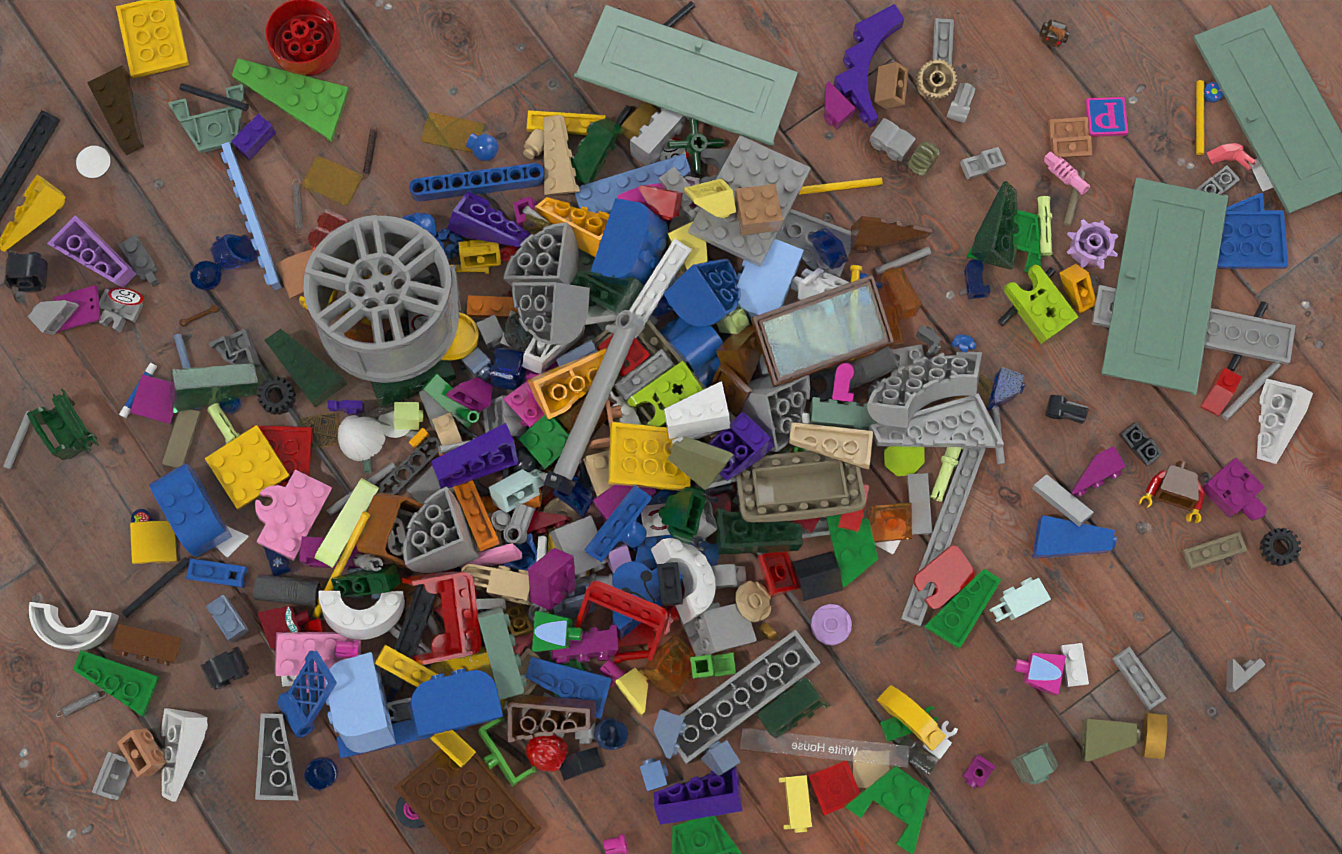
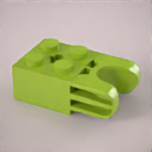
[1004,265,1078,344]
[627,361,704,427]

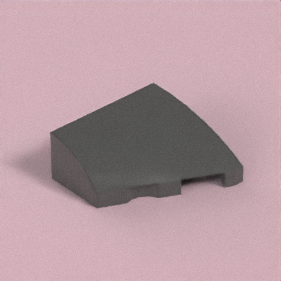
[209,329,262,372]

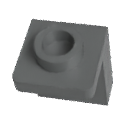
[915,325,942,358]

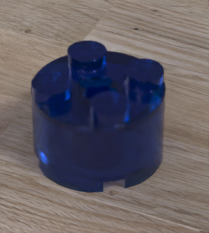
[489,347,525,391]

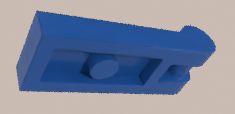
[186,559,248,588]

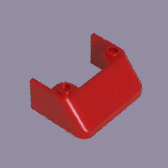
[402,571,481,665]
[575,581,670,661]

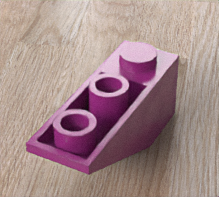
[1070,446,1126,498]

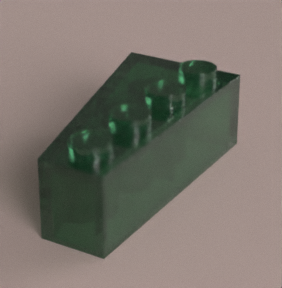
[264,328,347,407]
[370,359,457,408]
[169,363,258,413]
[714,508,803,555]

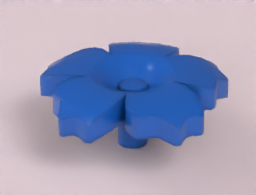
[952,334,977,352]

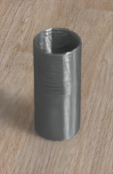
[834,346,899,391]
[253,574,321,607]

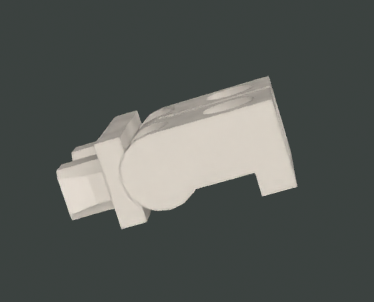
[791,268,850,315]

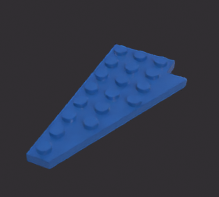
[1217,193,1288,269]

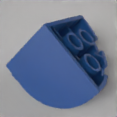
[663,258,741,326]

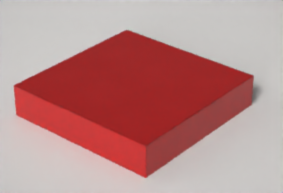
[808,760,860,815]

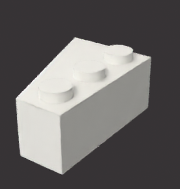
[523,325,585,374]
[664,381,730,439]

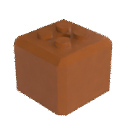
[356,493,423,570]

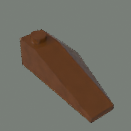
[850,216,933,253]

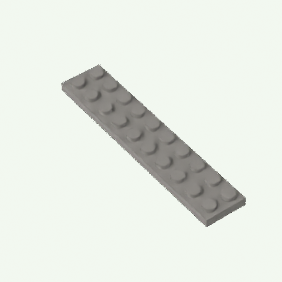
[1091,285,1296,365]

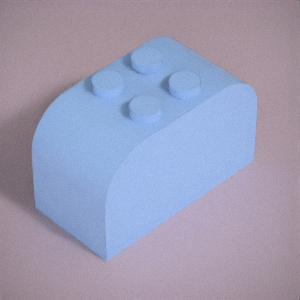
[736,239,804,321]
[325,652,396,753]

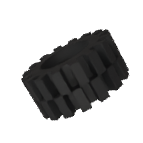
[257,376,296,415]
[1260,528,1301,566]

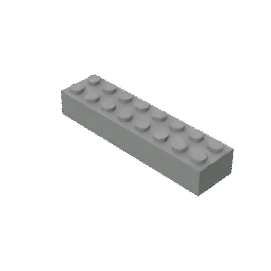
[676,630,820,764]

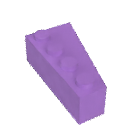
[47,216,137,287]

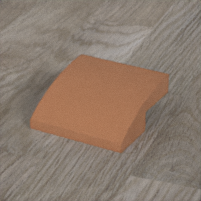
[1048,117,1092,158]
[276,248,315,299]

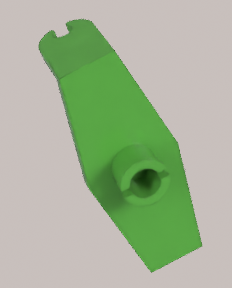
[478,717,537,787]

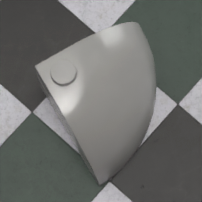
[503,223,579,286]
[512,282,590,345]
[739,372,810,452]
[403,486,480,573]

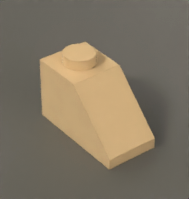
[432,412,462,454]

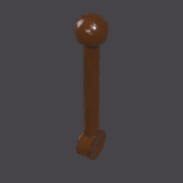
[179,304,219,327]

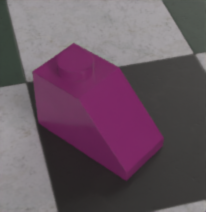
[824,81,855,130]
[446,377,493,413]

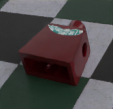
[258,606,311,651]

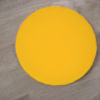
[442,312,479,360]

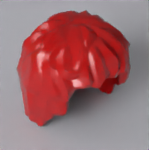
[526,734,568,772]

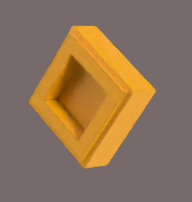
[409,428,430,450]

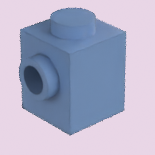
[640,758,669,792]

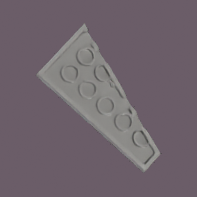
[775,209,851,278]
[869,393,1004,448]

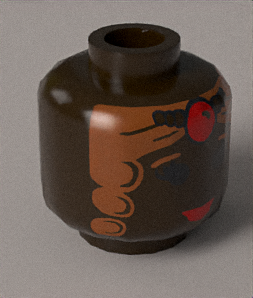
[1039,19,1070,47]

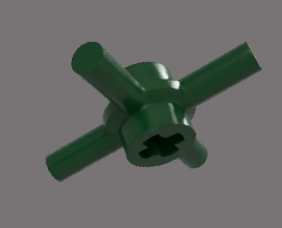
[667,118,724,174]

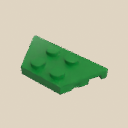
[826,514,878,587]

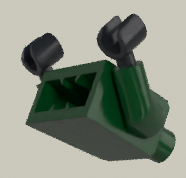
[659,487,719,551]

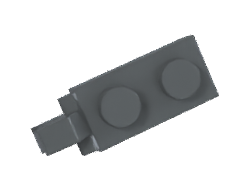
[119,234,160,287]

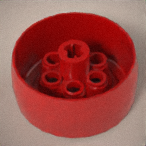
[265,0,341,76]

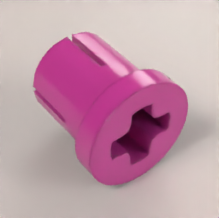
[335,640,358,658]
[599,660,626,687]
[603,833,629,854]

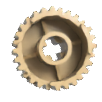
[916,59,957,100]

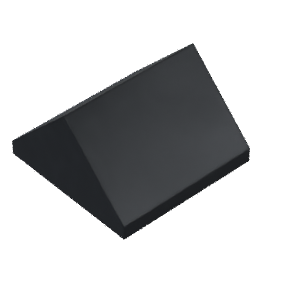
[792,551,843,601]

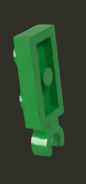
[880,706,939,742]

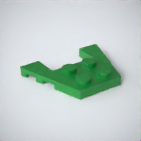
[966,205,1041,274]
[844,766,930,854]
[672,816,741,854]

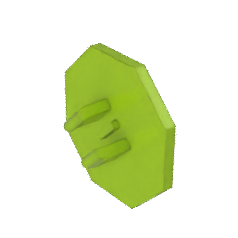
[884,446,925,476]

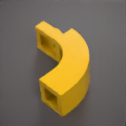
[877,685,947,751]

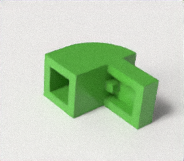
[690,653,737,679]

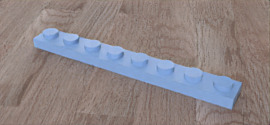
[221,142,282,290]

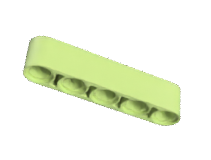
[314,478,379,568]

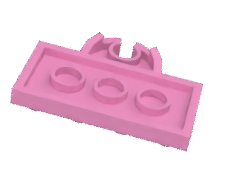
[255,470,332,560]
[275,632,361,693]

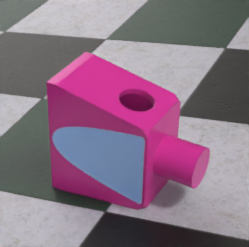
[1014,653,1066,696]

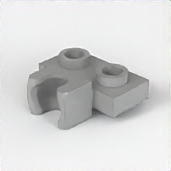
[99,289,144,333]

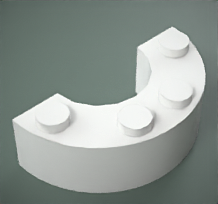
[651,538,716,624]
[319,591,405,640]
[29,602,119,652]

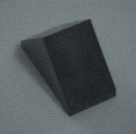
[560,747,603,781]

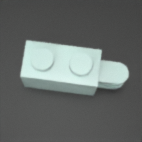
[489,469,544,513]
[990,577,1051,622]

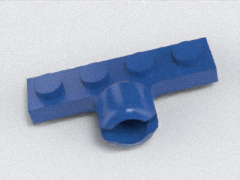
[584,485,652,563]

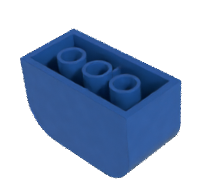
[590,198,668,290]
[149,463,232,558]
[410,668,503,739]

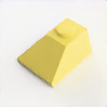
[684,178,736,218]
[615,668,649,717]

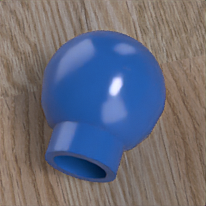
[466,133,499,161]

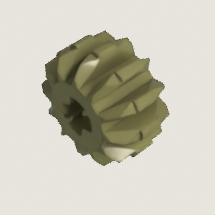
[909,141,939,176]

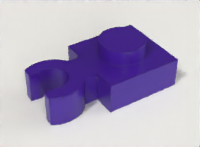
[328,400,365,416]

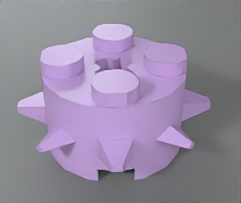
[1067,219,1118,269]

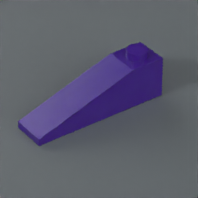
[447,191,531,247]

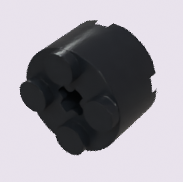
[4,252,48,293]
[200,646,250,690]

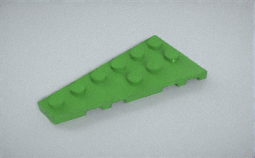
[232,59,349,142]

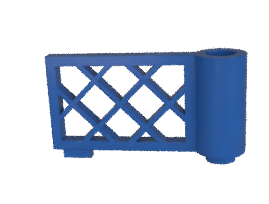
[277,650,337,738]

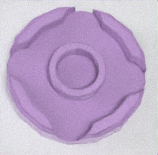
[810,604,852,646]

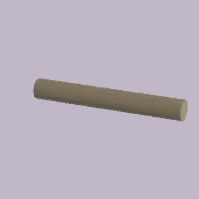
[1063,170,1085,227]

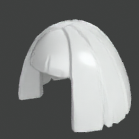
[338,415,385,461]

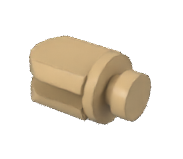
[523,129,544,159]

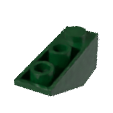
[331,563,401,598]

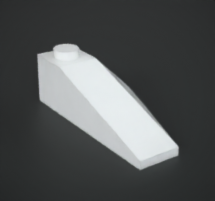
[1257,379,1313,464]
[161,708,208,801]

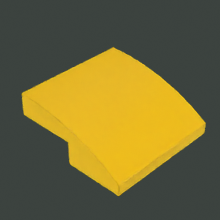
[130,521,177,565]

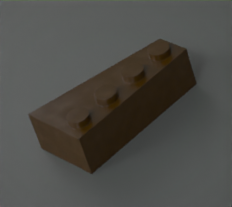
[87,65,144,155]

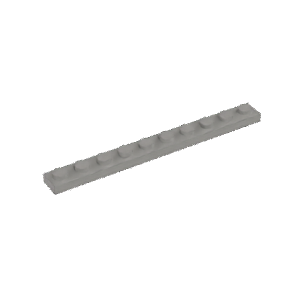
[900,447,986,627]

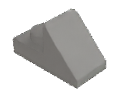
[1226,658,1266,693]

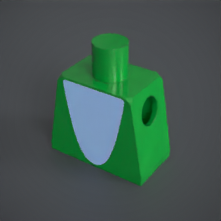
[532,611,583,652]

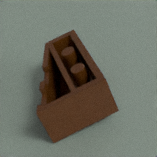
[716,321,762,385]
[110,624,181,666]

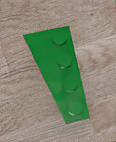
[924,569,1002,649]
[73,650,160,717]

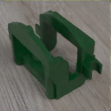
[27,389,99,460]

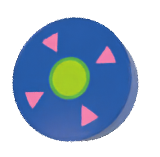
[1204,82,1223,103]

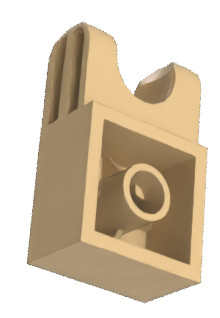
[461,564,532,606]

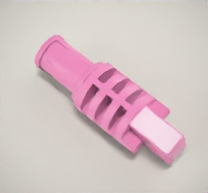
[1044,152,1090,195]

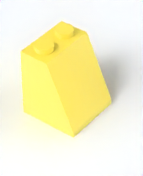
[667,221,707,274]

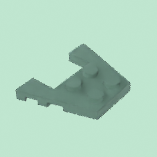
[168,84,244,154]

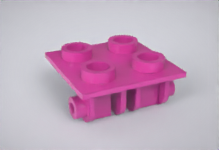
[503,376,545,427]

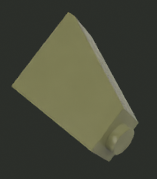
[667,437,733,490]
[1081,719,1140,762]

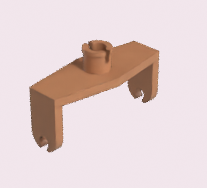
[585,385,622,449]

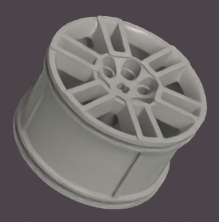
[303,215,459,383]

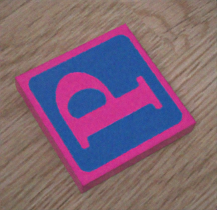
[1085,97,1128,137]

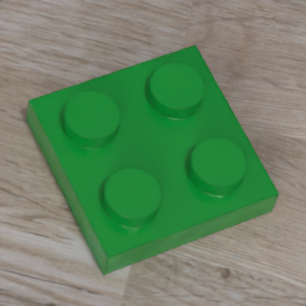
[519,415,569,469]

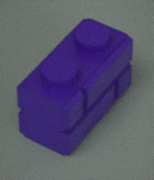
[231,114,276,161]

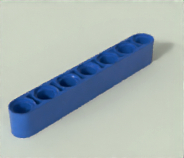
[409,163,544,202]

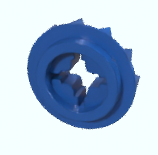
[435,228,463,259]

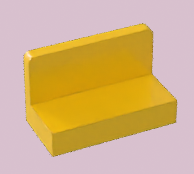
[430,730,476,768]

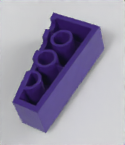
[431,423,519,489]
[654,766,743,825]

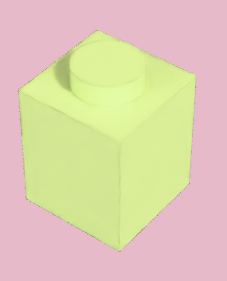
[717,306,750,334]
[394,402,423,430]

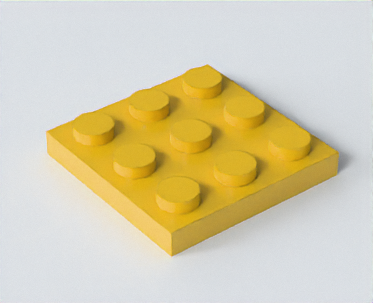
[205,425,290,510]

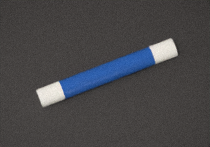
[119,363,157,418]

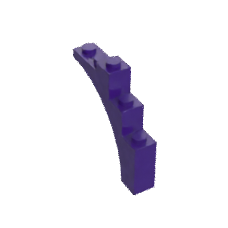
[833,4,904,128]

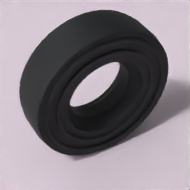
[807,369,835,402]

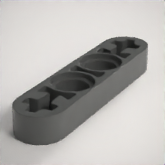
[379,437,442,495]

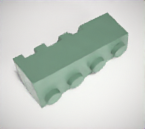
[809,397,878,431]
[478,606,527,700]

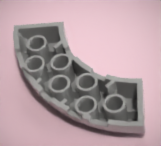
[867,352,982,428]

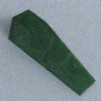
[971,181,1017,270]

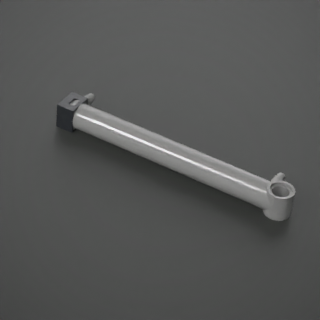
[540,310,644,496]

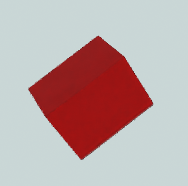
[757,550,800,598]

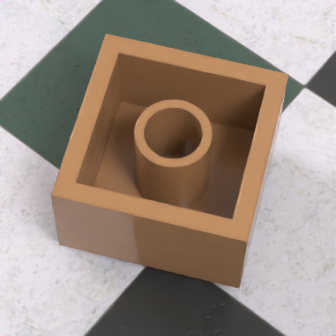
[734,184,783,235]

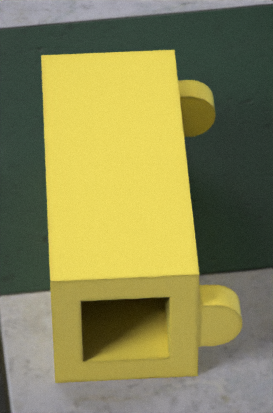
[779,775,812,833]

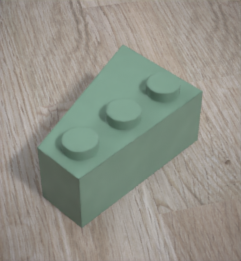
[1010,742,1058,785]

